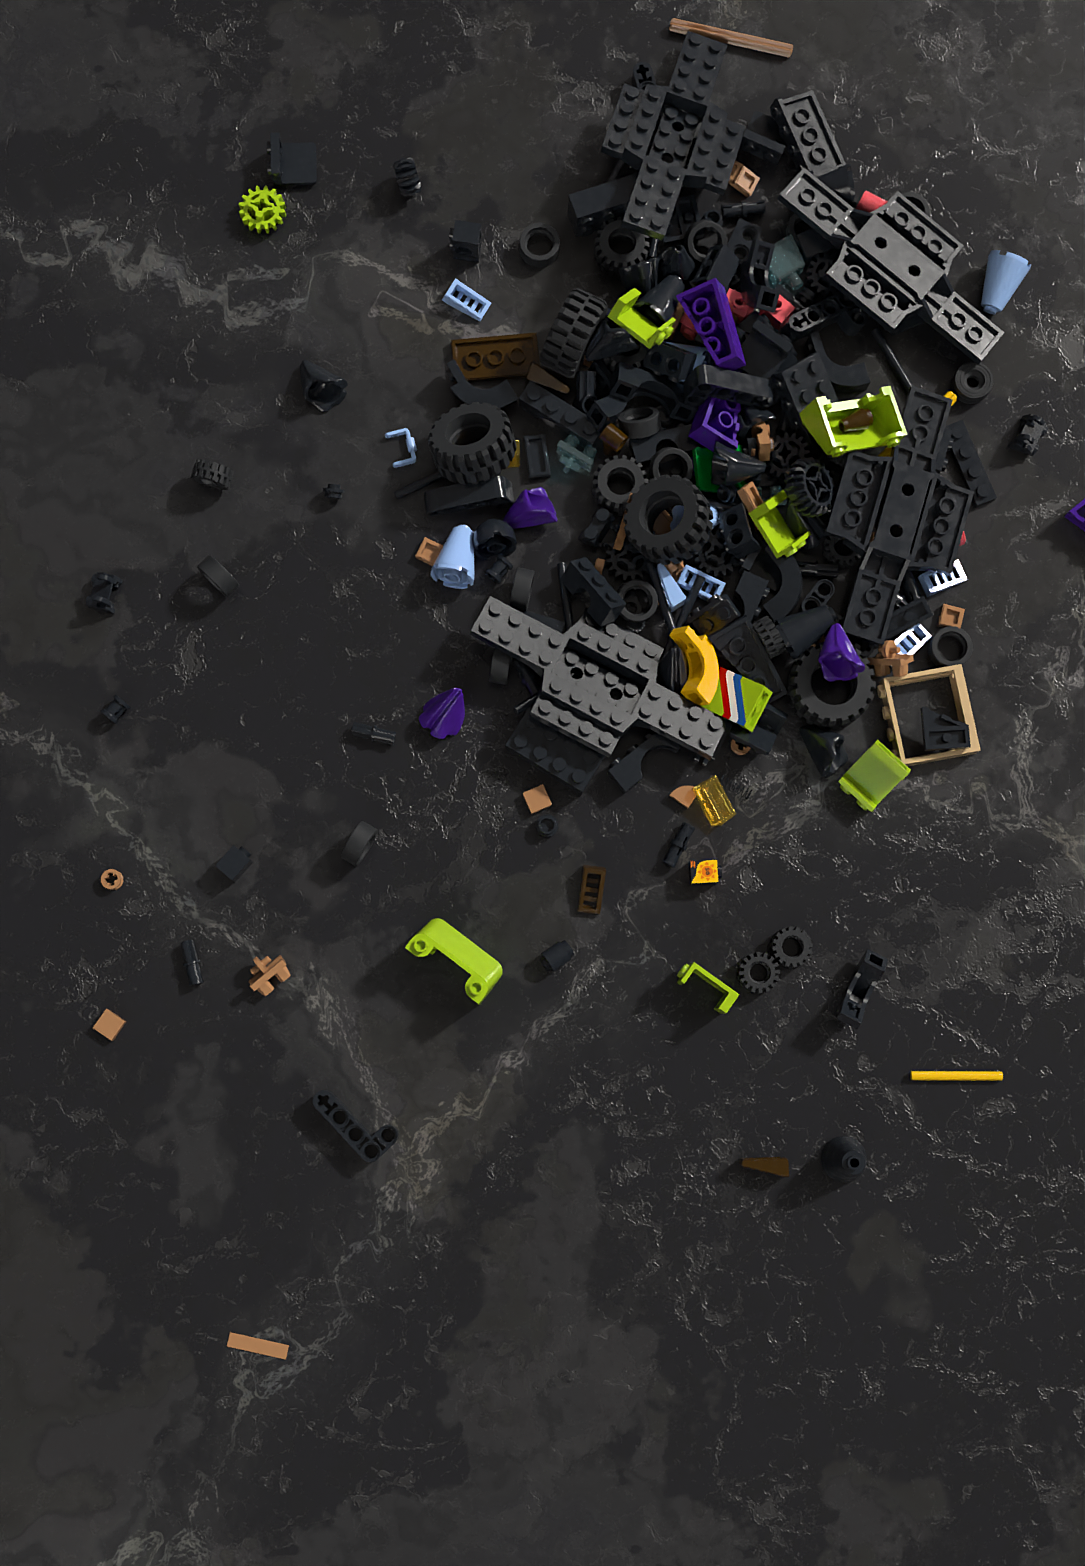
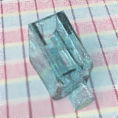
[768,234,805,291]

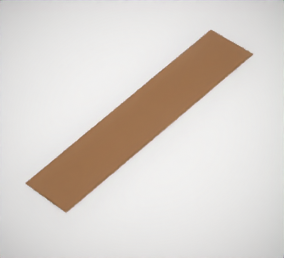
[613,493,633,551]
[227,1332,289,1359]

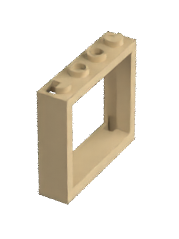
[877,664,981,766]

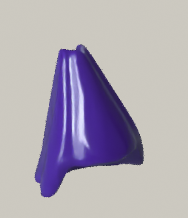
[502,487,558,529]
[818,623,865,682]
[419,688,465,739]

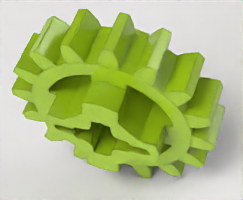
[239,186,286,234]

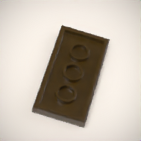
[451,332,540,384]

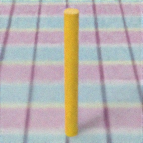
[910,1071,1003,1081]

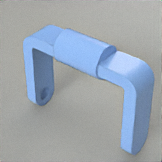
[385,428,417,468]

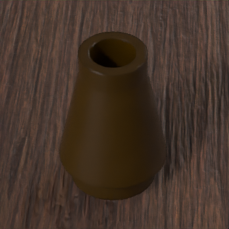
[838,408,873,433]

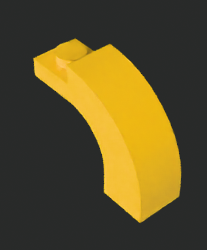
[669,626,719,706]

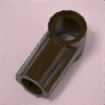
[599,423,628,457]

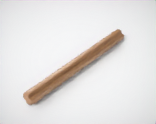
[669,18,793,57]

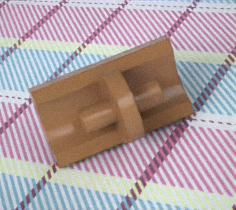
[867,640,914,677]
[248,955,291,996]

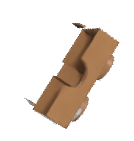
[751,421,774,461]

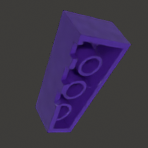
[676,278,746,371]
[688,364,743,452]

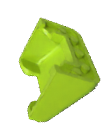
[799,386,907,457]
[405,918,502,1005]

